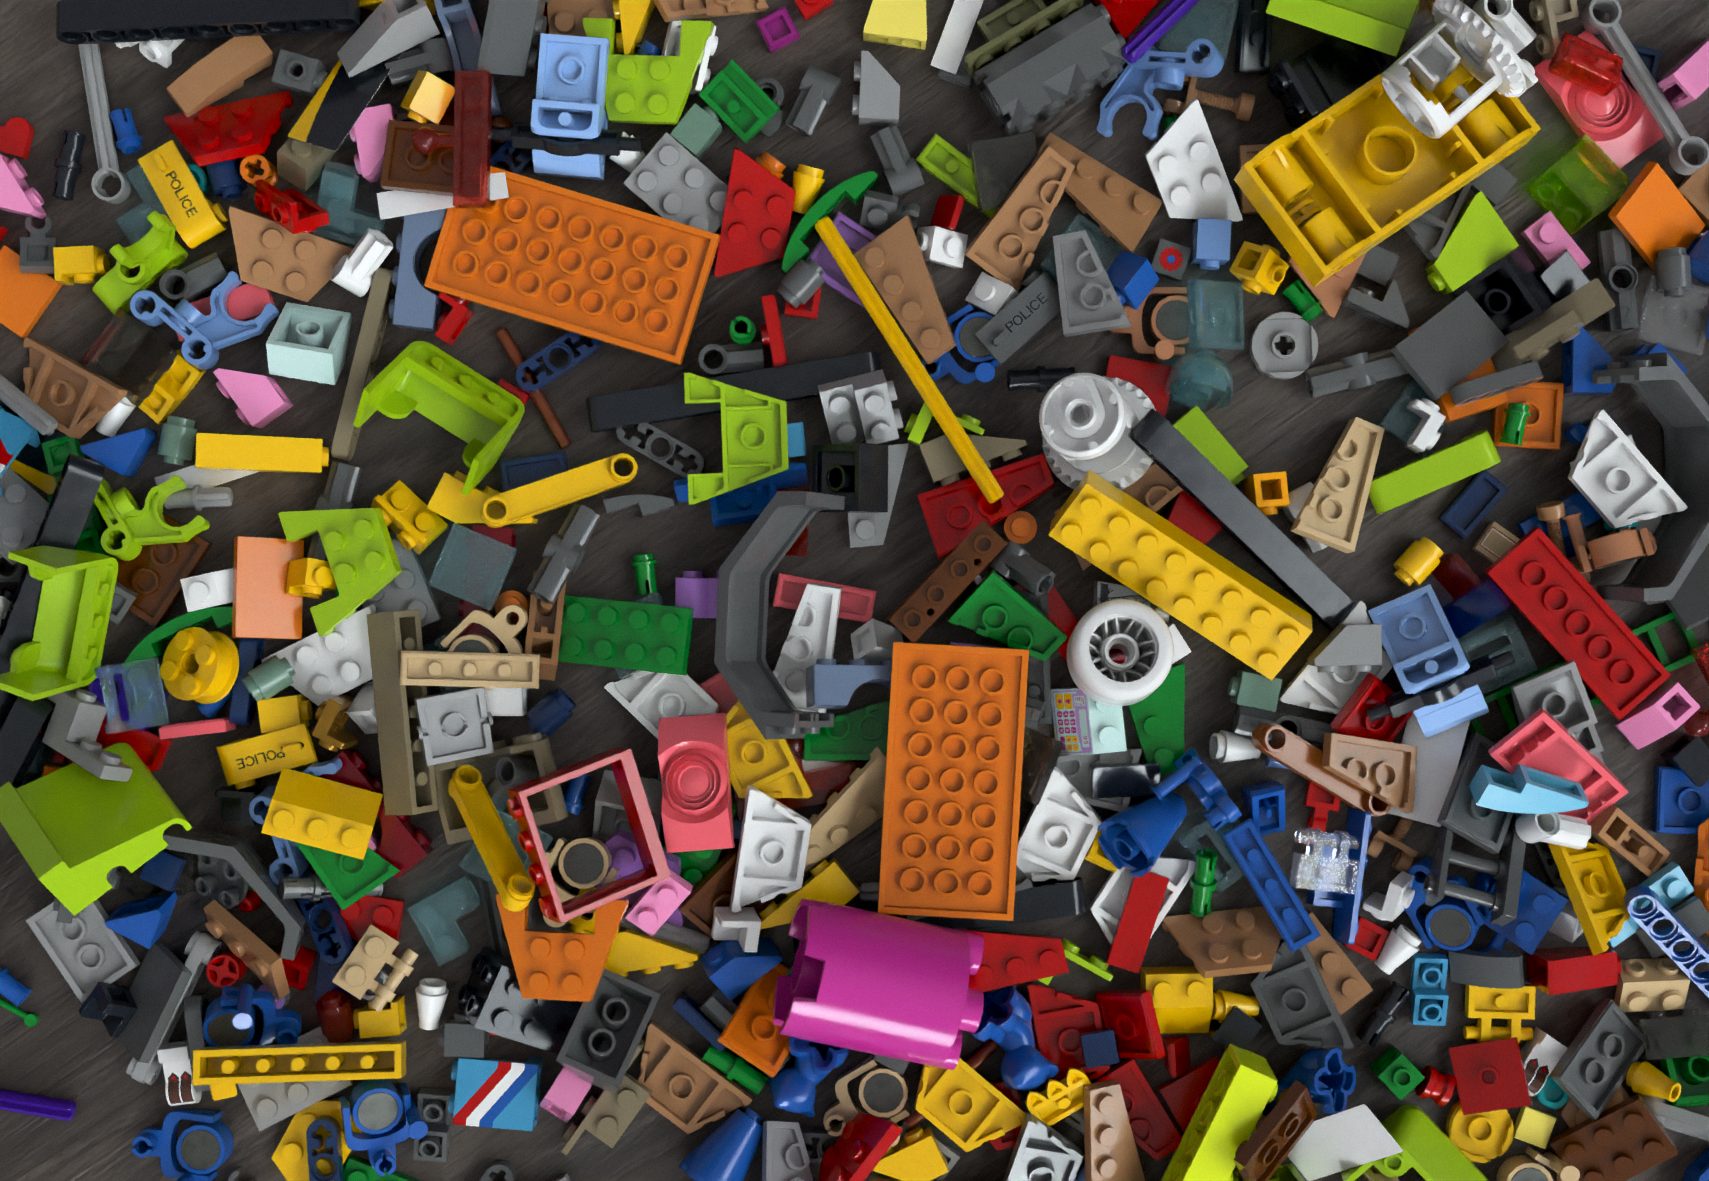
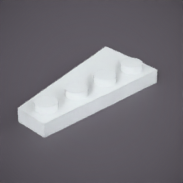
[773,582,842,713]

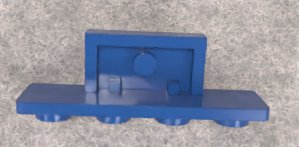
[674,462,809,527]
[1306,808,1372,945]

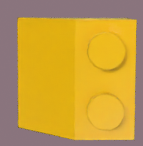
[1140,966,1213,1034]

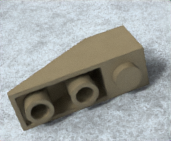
[277,138,337,192]
[918,434,1027,487]

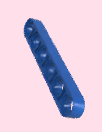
[1624,886,1709,998]

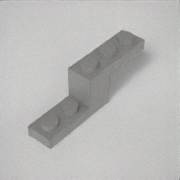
[42,689,133,782]

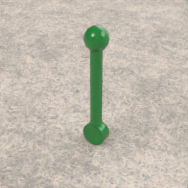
[0,998,39,1027]

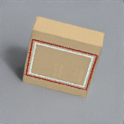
[1472,521,1520,563]

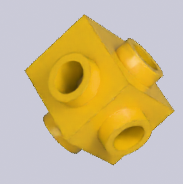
[1229,241,1289,295]

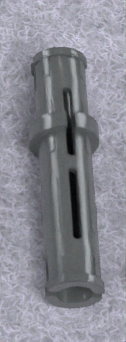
[278,874,383,901]

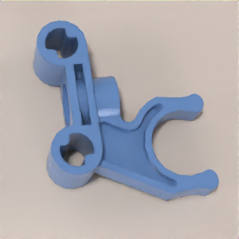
[1096,36,1224,141]
[130,271,279,370]
[249,758,343,885]

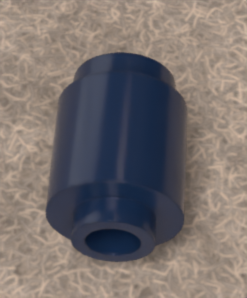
[206,158,248,200]
[527,687,577,736]

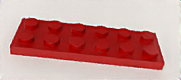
[1484,527,1671,720]

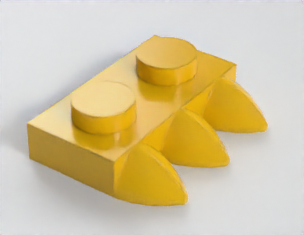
[1024,1068,1092,1126]

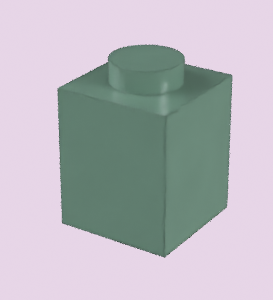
[670,103,723,161]
[1228,670,1283,712]

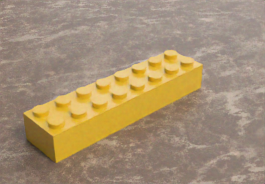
[1048,469,1313,681]

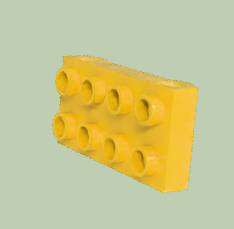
[1234,62,1541,287]

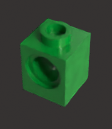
[1368,1045,1425,1100]

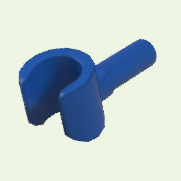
[1564,413,1611,444]

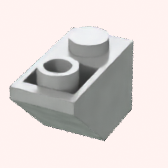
[852,51,900,127]
[1307,623,1382,672]

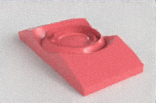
[1534,30,1664,177]
[1488,708,1629,823]
[658,713,735,853]

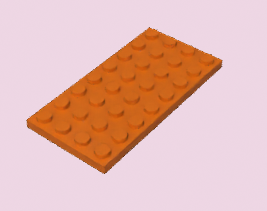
[424,165,721,365]
[878,642,1029,921]

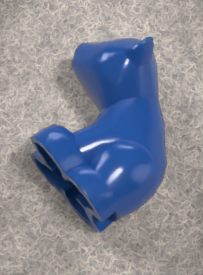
[970,986,1059,1091]
[768,1036,849,1117]
[1262,1048,1356,1115]

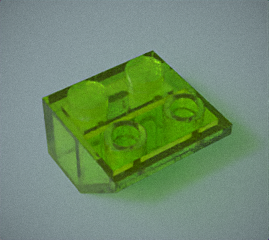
[1525,133,1632,236]

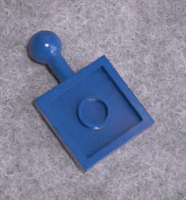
[1478,869,1570,955]

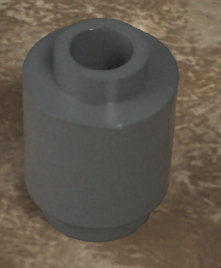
[1654,247,1692,298]
[776,258,825,309]

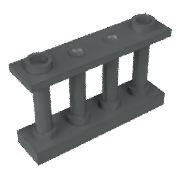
[1423,813,1526,926]

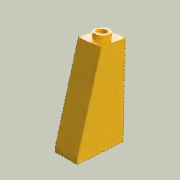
[195,433,329,474]

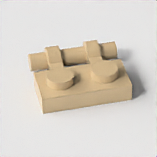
[332,924,419,1012]

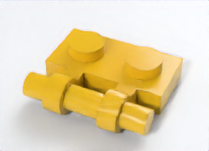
[1463,984,1536,1044]

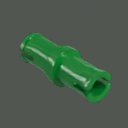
[729,316,756,345]
[1189,848,1218,917]
[701,1044,769,1095]

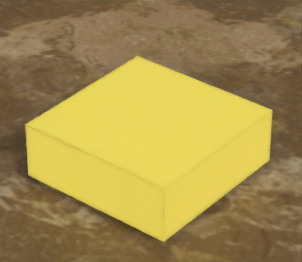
[1513,1106,1557,1149]

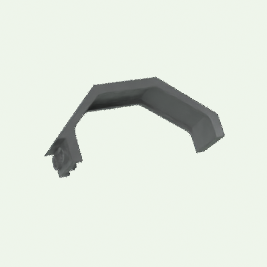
[1592,352,1709,602]
[714,491,845,740]
[53,824,306,960]

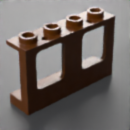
[888,520,1008,643]

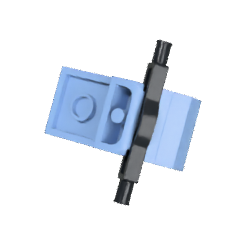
[490,33,643,181]
[1366,584,1516,738]

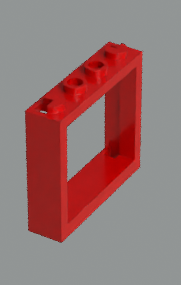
[507,746,671,924]

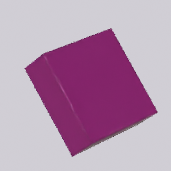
[755,6,800,53]

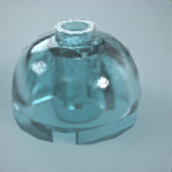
[1165,349,1234,409]

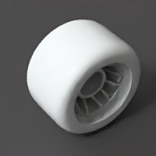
[1067,599,1174,706]

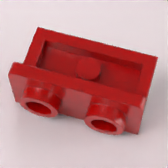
[254,179,330,234]

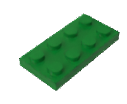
[558,595,694,675]

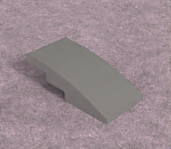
[1510,660,1605,765]

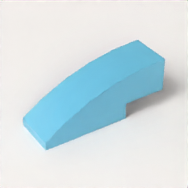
[1469,764,1589,814]

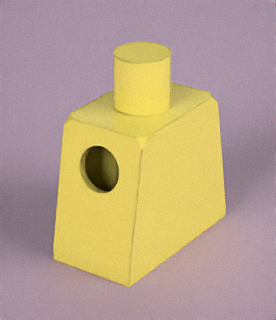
[863,0,927,50]

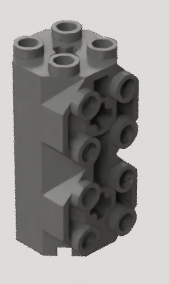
[973,3,1126,139]

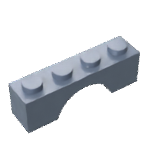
[434,0,502,123]
[389,208,448,332]
[806,659,892,709]

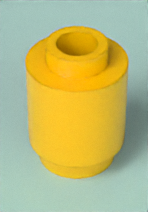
[1393,536,1444,586]

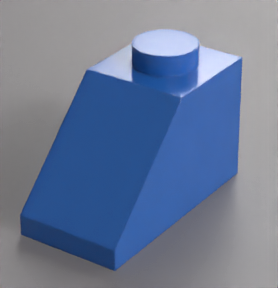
[1561,327,1616,395]
[700,938,783,1000]

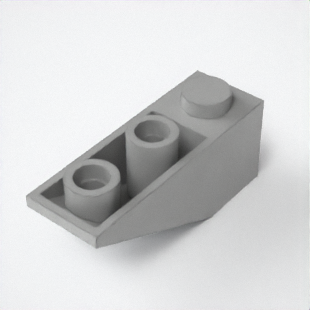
[337,0,440,78]

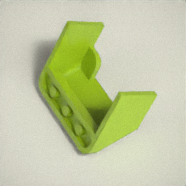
[353,341,525,496]
[0,546,118,701]
[1340,1104,1489,1181]

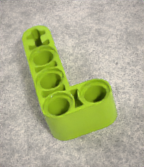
[1368,429,1501,514]

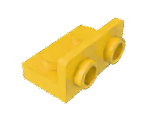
[371,480,448,555]

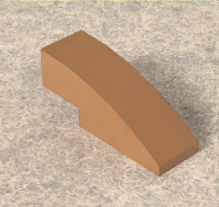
[167,36,273,117]

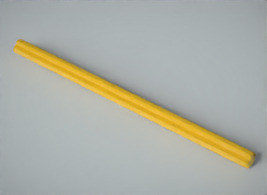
[814,216,1004,503]

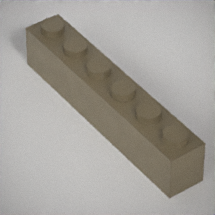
[367,609,438,815]

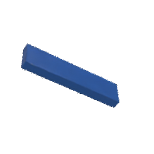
[1221,818,1321,952]

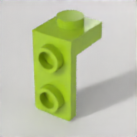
[904,402,985,446]
[1038,938,1114,985]

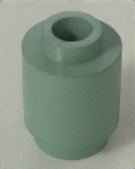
[157,416,197,466]
[242,655,296,702]

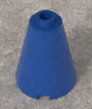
[1097,792,1187,877]
[678,1107,764,1181]

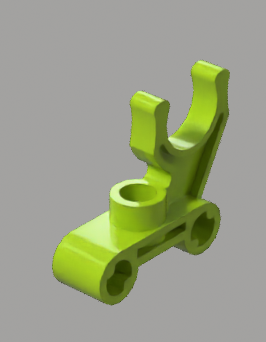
[92,210,188,317]
[92,475,210,561]

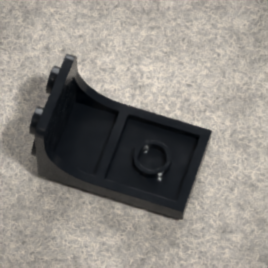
[1266,35,1389,129]
[457,947,583,1054]

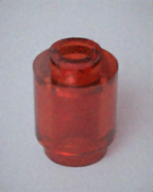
[315,990,355,1043]

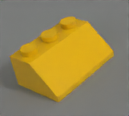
[261,767,383,860]

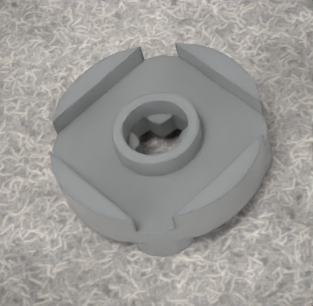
[1249,312,1318,380]

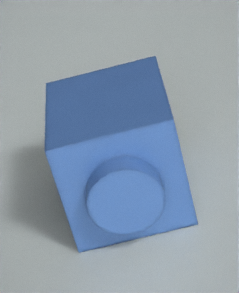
[1191,218,1232,270]

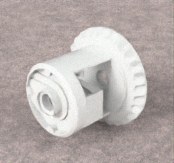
[1381,0,1526,139]
[1039,373,1156,490]

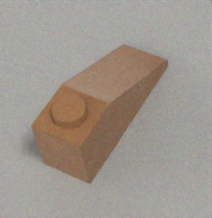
[524,571,566,681]
[1588,805,1670,878]

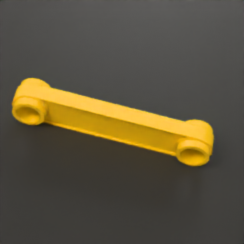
[480,453,638,528]
[448,765,535,912]

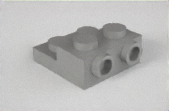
[818,369,904,444]

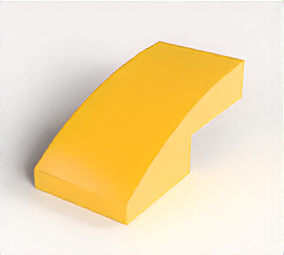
[134,349,206,424]

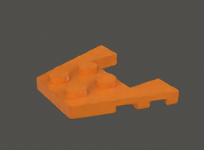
[496,893,629,1002]

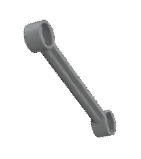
[1581,0,1709,175]
[78,44,132,204]

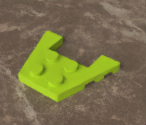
[583,18,714,125]
[684,373,789,505]
[278,508,402,636]

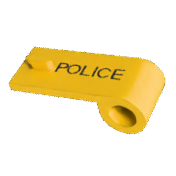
[138,140,229,249]
[216,723,318,790]

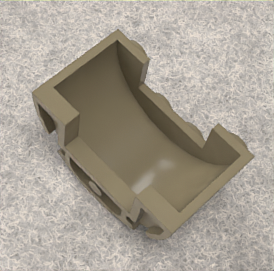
[434,732,568,845]

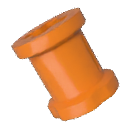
[240,154,279,187]

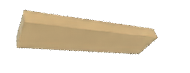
[400,650,540,689]

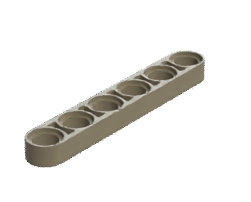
[331,267,396,461]

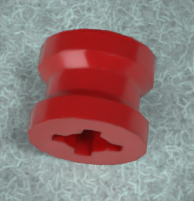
[206,950,247,988]
[1415,1065,1456,1107]

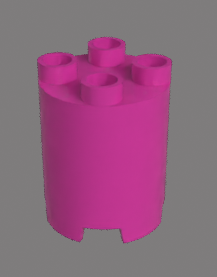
[773,899,984,1070]

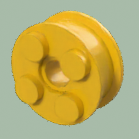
[160,627,239,704]

